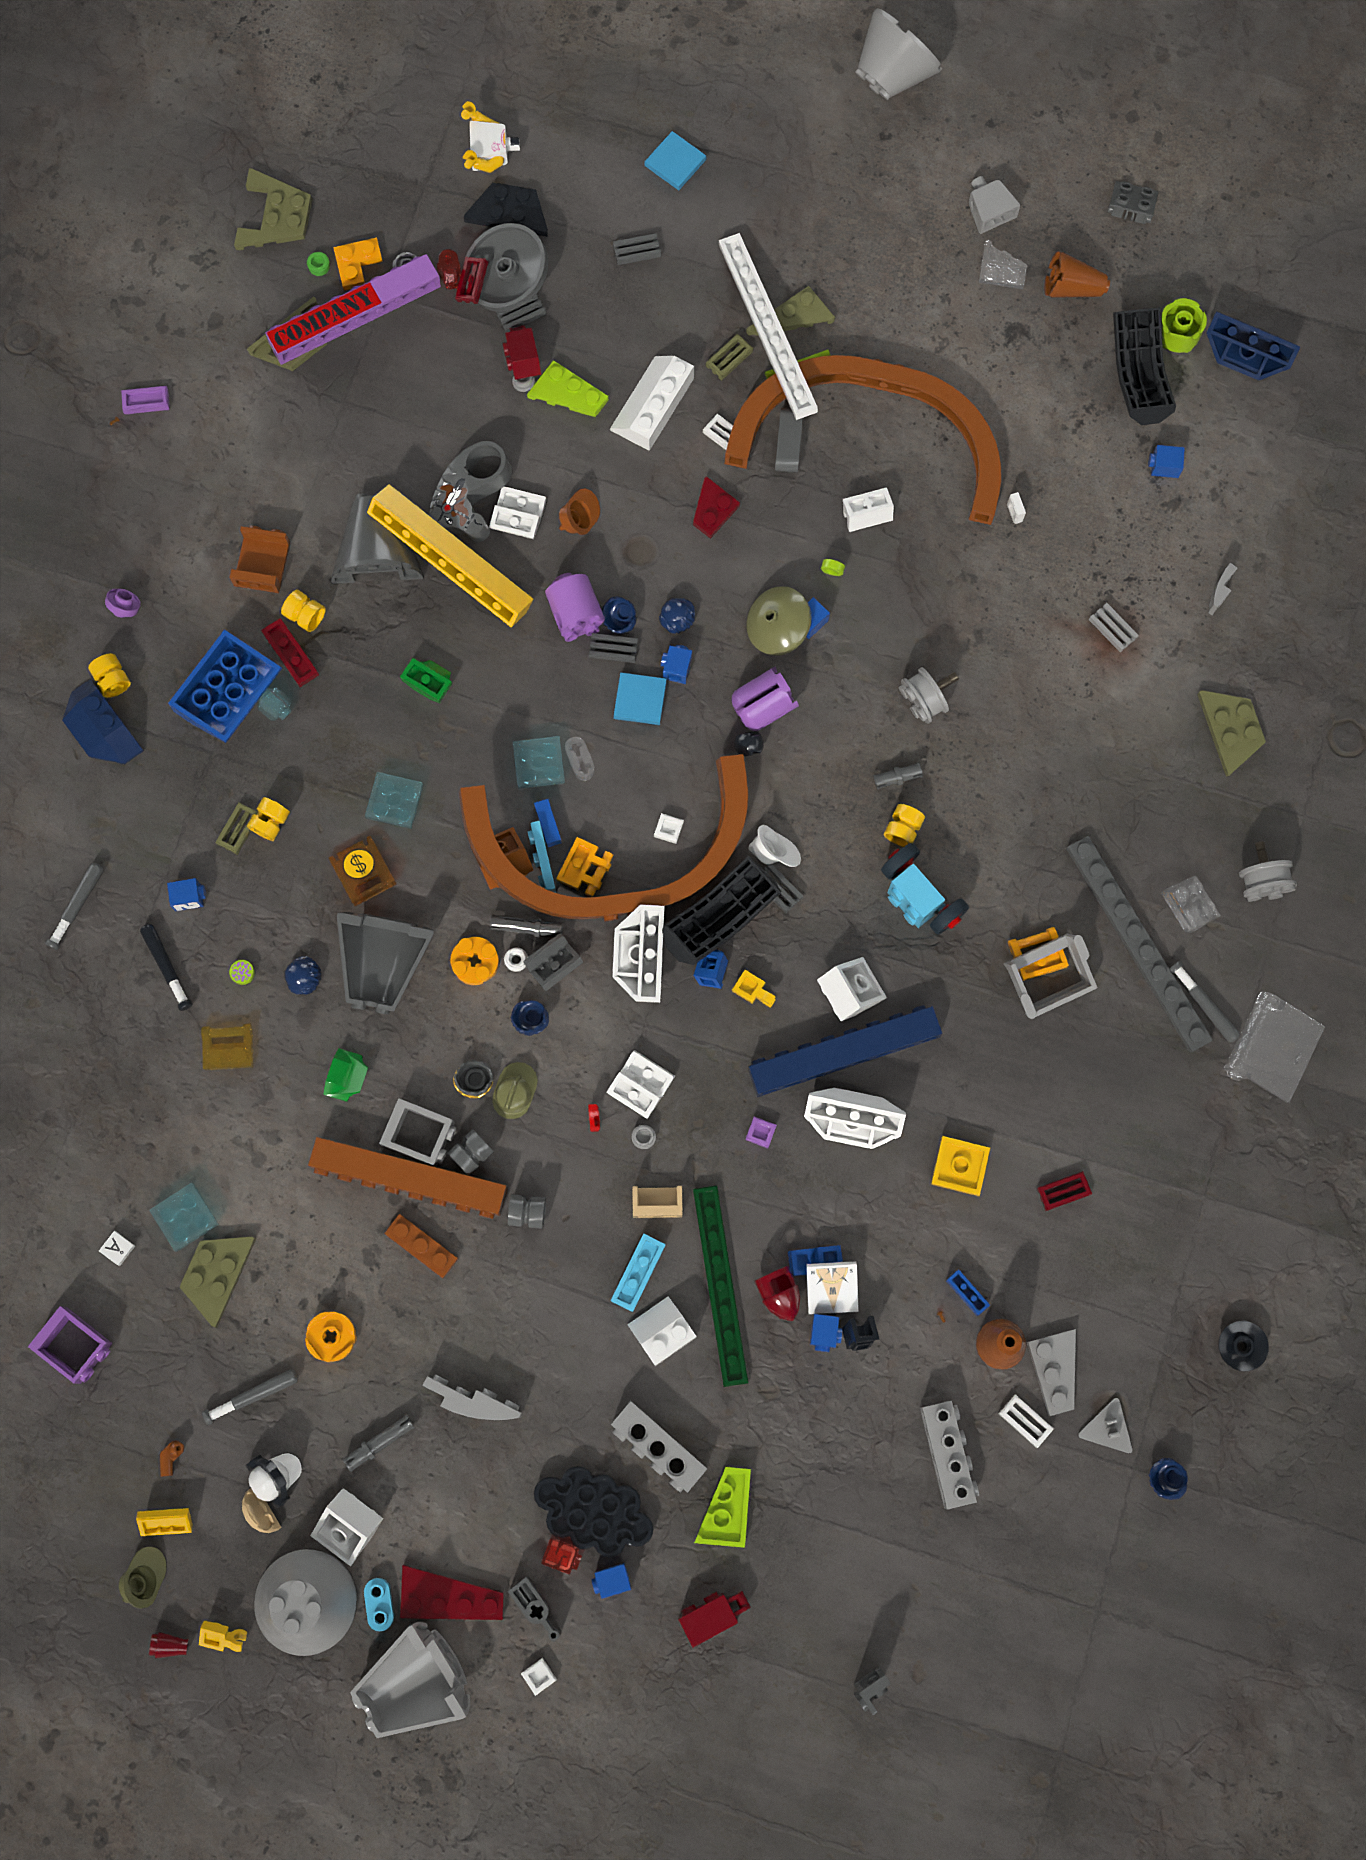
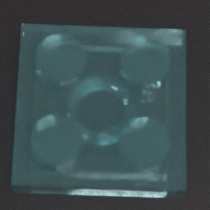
[513,736,565,789]
[365,772,424,829]
[149,1183,219,1252]

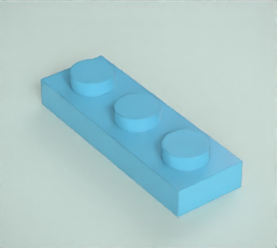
[527,821,556,893]
[611,1234,666,1312]

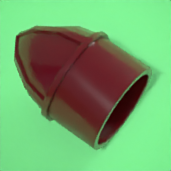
[754,1266,800,1321]

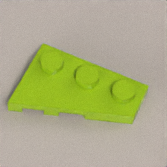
[527,360,609,417]
[694,1467,751,1548]

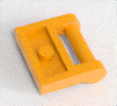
[1008,927,1069,981]

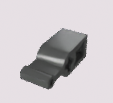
[508,1576,561,1642]

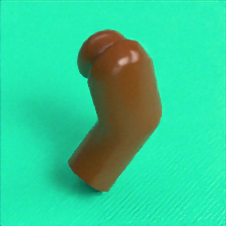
[160,1440,184,1477]

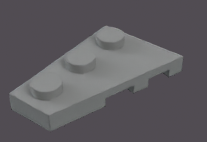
[1027,1329,1076,1416]

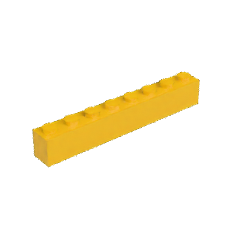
[367,484,534,627]

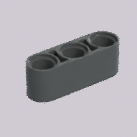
[775,408,803,473]

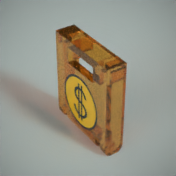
[329,836,397,907]

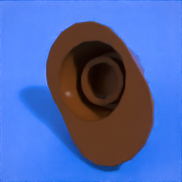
[559,488,600,535]

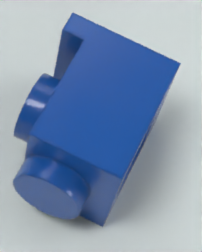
[693,949,728,989]

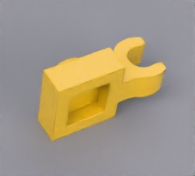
[732,970,776,1008]
[199,1620,247,1652]

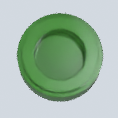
[307,252,330,276]

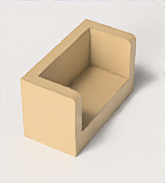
[633,1186,682,1218]

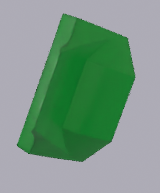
[400,658,452,703]
[323,1048,368,1102]

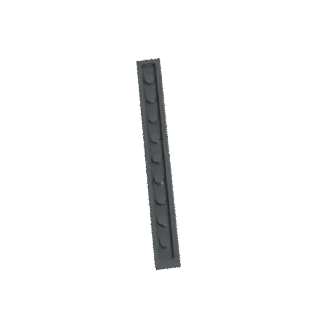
[1066,836,1213,1053]

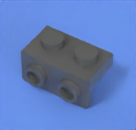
[523,933,583,991]

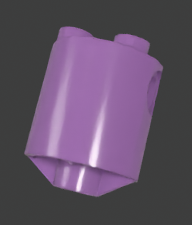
[545,573,604,642]

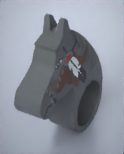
[429,441,512,542]

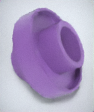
[105,589,140,618]

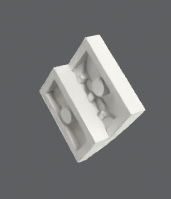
[489,486,547,539]
[606,1050,675,1119]

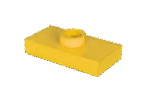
[136,1508,193,1536]

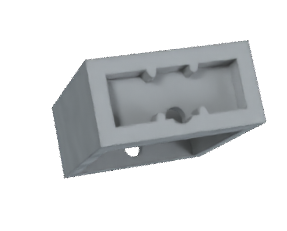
[379,1098,457,1167]

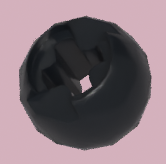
[734,731,764,757]

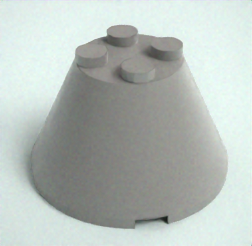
[855,8,942,100]
[254,1549,357,1656]

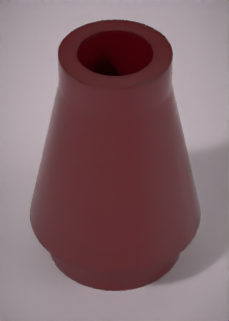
[149,1632,188,1659]

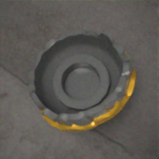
[453,1060,493,1098]

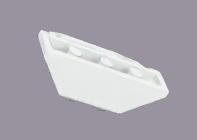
[613,905,664,1003]
[804,1088,906,1149]

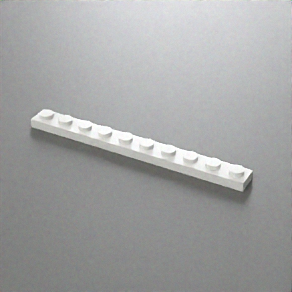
[719,233,818,420]

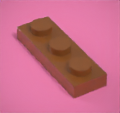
[384,1214,458,1279]

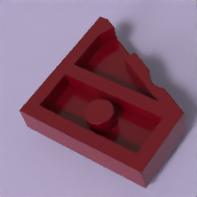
[693,476,740,539]

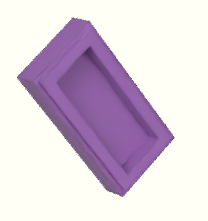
[121,386,170,414]

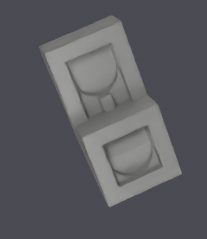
[1208,563,1238,615]

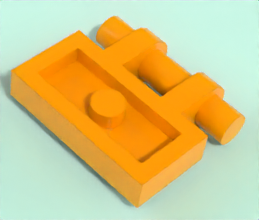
[556,837,613,897]

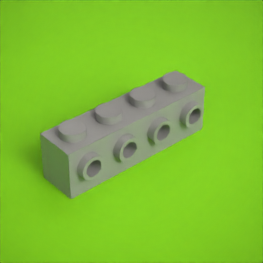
[920,1401,979,1509]

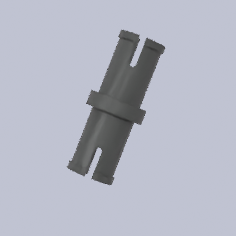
[873,762,923,790]

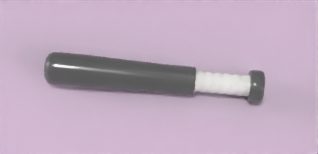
[45,863,103,950]
[1169,961,1240,1043]
[202,1369,298,1425]

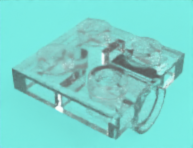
[1161,875,1221,933]

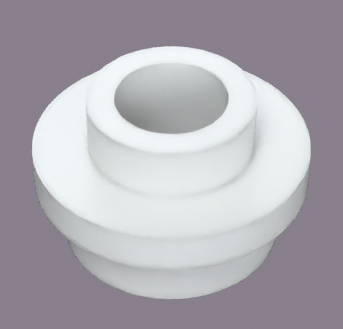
[504,947,528,972]

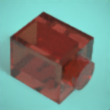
[541,1537,582,1575]

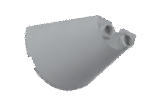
[350,1622,470,1738]

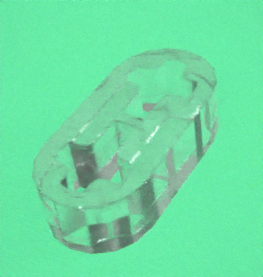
[565,737,595,781]

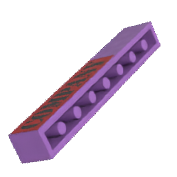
[265,254,441,365]

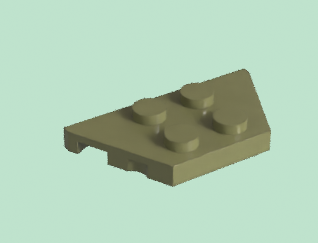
[247,297,327,371]
[1197,690,1266,777]
[180,1237,256,1328]

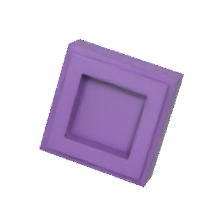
[745,1117,777,1149]

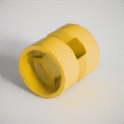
[281,589,326,632]
[88,653,131,698]
[247,797,290,841]
[884,804,925,847]

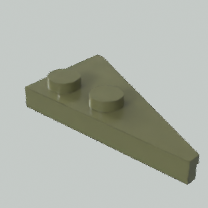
[746,286,835,336]

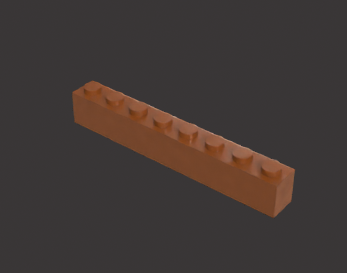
[308,1137,508,1219]

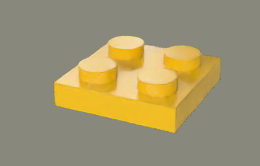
[931,1136,990,1196]

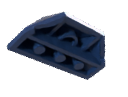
[1206,311,1300,380]
[62,679,144,764]

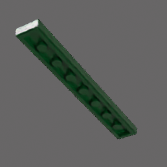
[693,1185,748,1387]

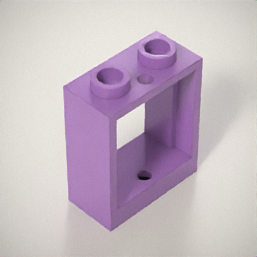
[28,1306,112,1384]

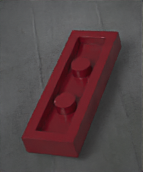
[261,618,319,687]

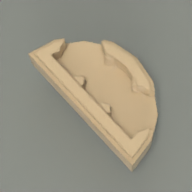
[242,1488,281,1533]

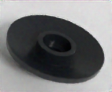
[1218,1321,1269,1372]

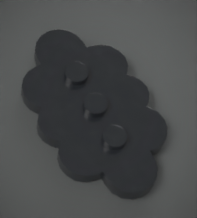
[534,1466,654,1557]

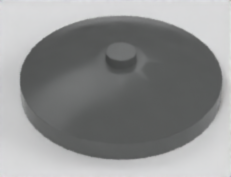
[463,223,549,312]

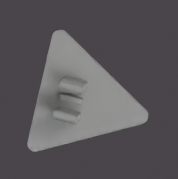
[1078,1398,1132,1453]

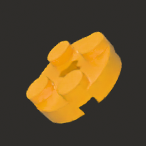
[450,937,499,985]
[305,1312,357,1362]

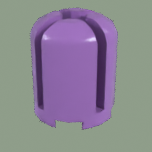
[732,667,799,731]

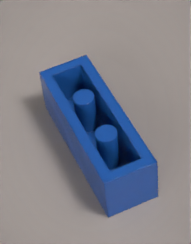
[534,799,562,847]
[946,1270,990,1316]

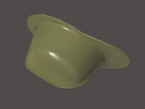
[492,1062,538,1119]
[119,1546,167,1609]

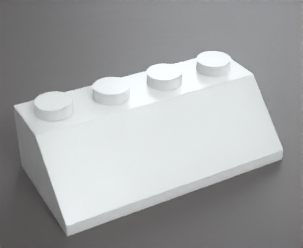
[610,356,694,451]

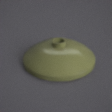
[747,586,811,656]

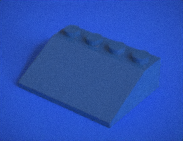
[168,629,282,743]

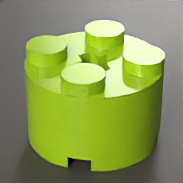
[1161,298,1207,353]

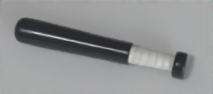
[140,924,193,1011]

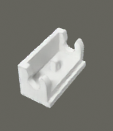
[843,488,894,532]

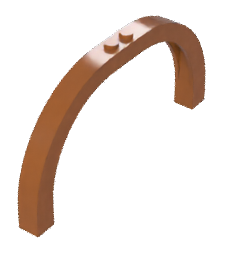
[724,355,1001,525]
[459,754,748,922]

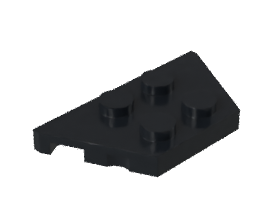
[464,182,548,237]

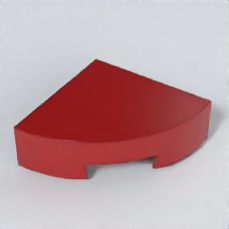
[588,1104,600,1132]

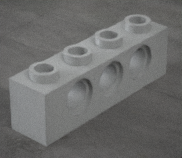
[611,1401,707,1493]

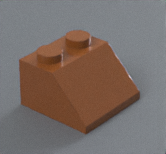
[470,827,534,890]

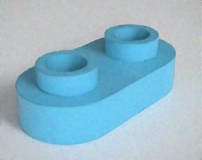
[364,1578,394,1631]

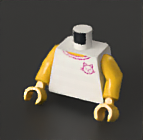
[461,101,520,173]

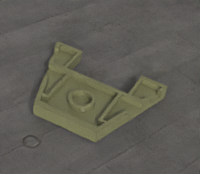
[234,168,312,250]

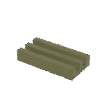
[706,334,753,381]
[215,802,258,855]

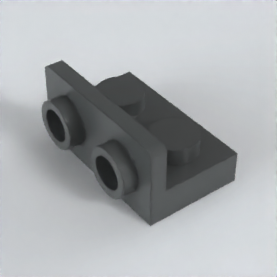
[854,1667,891,1715]

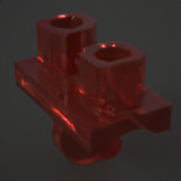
[437,249,462,290]

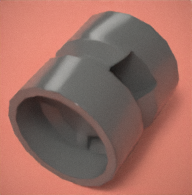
[447,1129,494,1176]
[508,1194,546,1229]

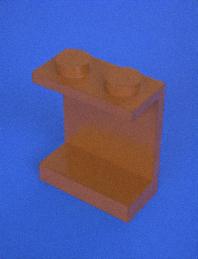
[229,526,290,593]

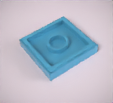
[645,131,706,190]
[614,672,667,725]

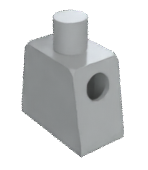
[969,176,1020,234]

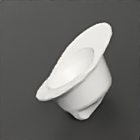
[748,825,801,867]

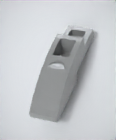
[422,1374,523,1420]

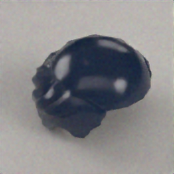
[602,596,636,633]
[659,598,695,634]
[285,956,322,995]
[510,1000,549,1036]
[1149,1458,1188,1500]

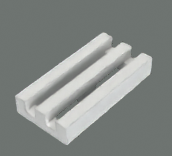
[703,414,733,450]
[998,1395,1053,1448]

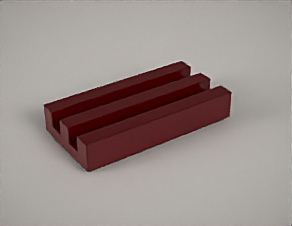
[455,257,488,304]
[1036,1171,1092,1212]

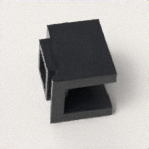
[842,1316,880,1351]

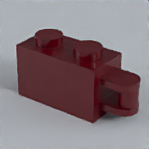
[502,325,541,380]
[678,1591,751,1648]

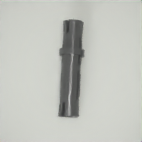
[490,914,563,937]
[342,1414,415,1472]

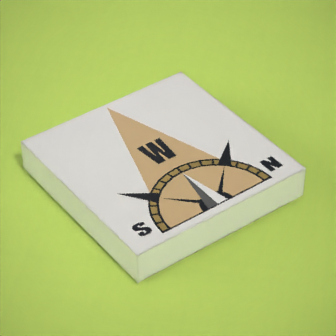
[806,1261,858,1314]

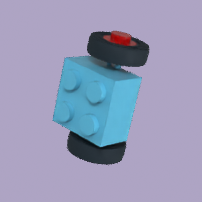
[881,843,969,935]

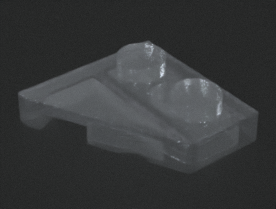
[979,240,1027,289]

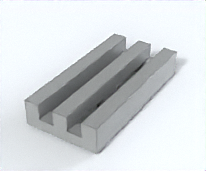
[1089,603,1139,653]

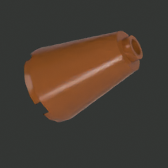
[1044,252,1110,298]
[976,1319,1026,1370]

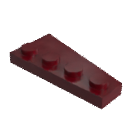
[400,1565,504,1620]

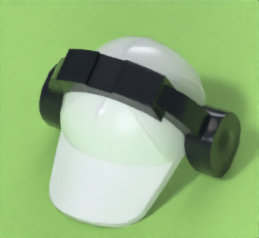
[246,1453,302,1510]

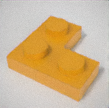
[333,237,383,291]

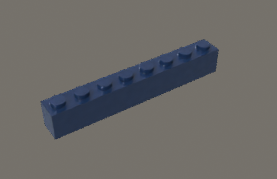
[748,1005,943,1097]

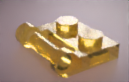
[201,1023,253,1070]

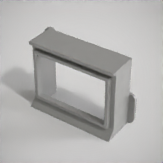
[1003,934,1098,1019]

